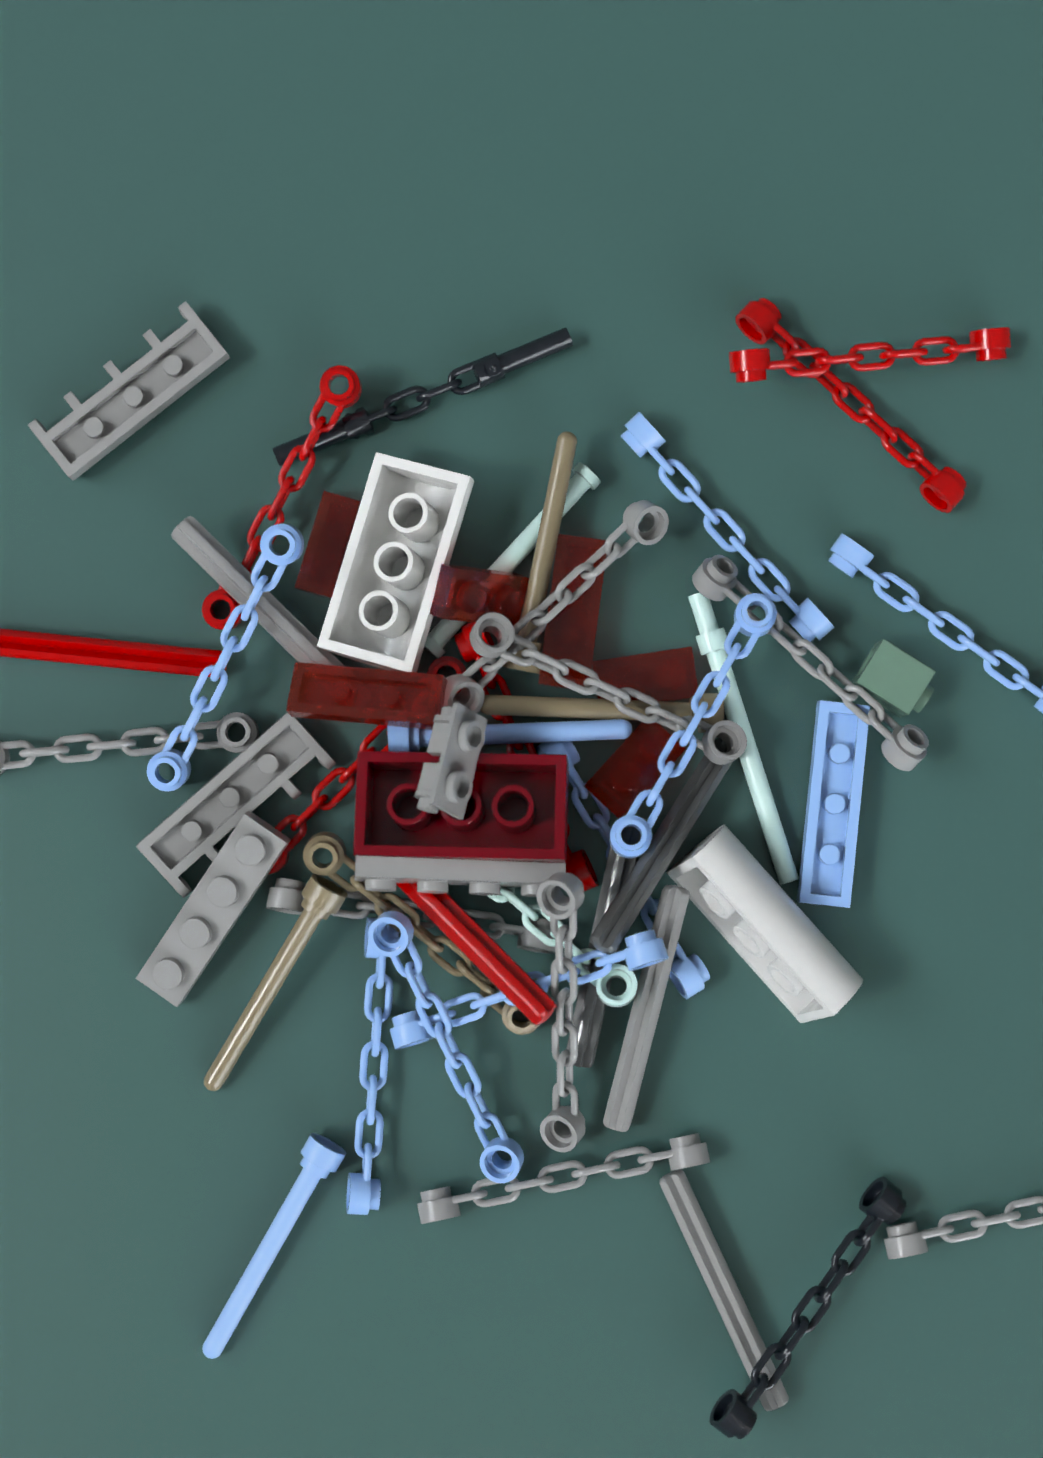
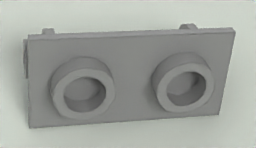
[414,702,488,820]

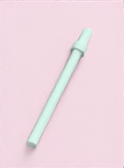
[688,592,799,885]

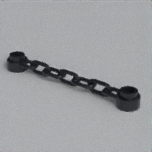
[709,1177,906,1439]

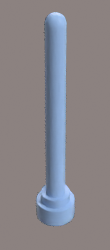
[387,717,632,752]
[202,1133,346,1359]

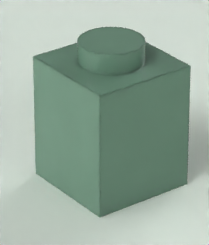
[851,639,936,718]

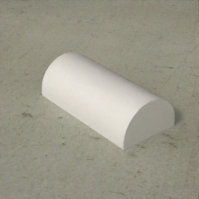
[317,452,474,676]
[666,824,863,1023]

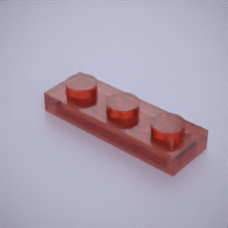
[538,534,606,689]
[286,662,448,730]

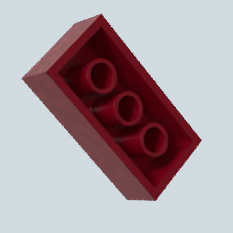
[353,751,569,867]

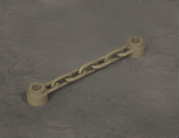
[303,831,539,1035]

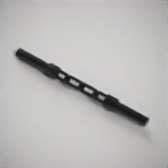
[272,327,573,467]

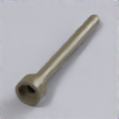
[502,431,577,674]
[480,693,724,733]
[204,874,348,1091]

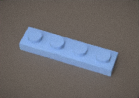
[797,700,870,908]

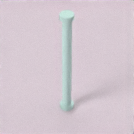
[424,462,601,658]

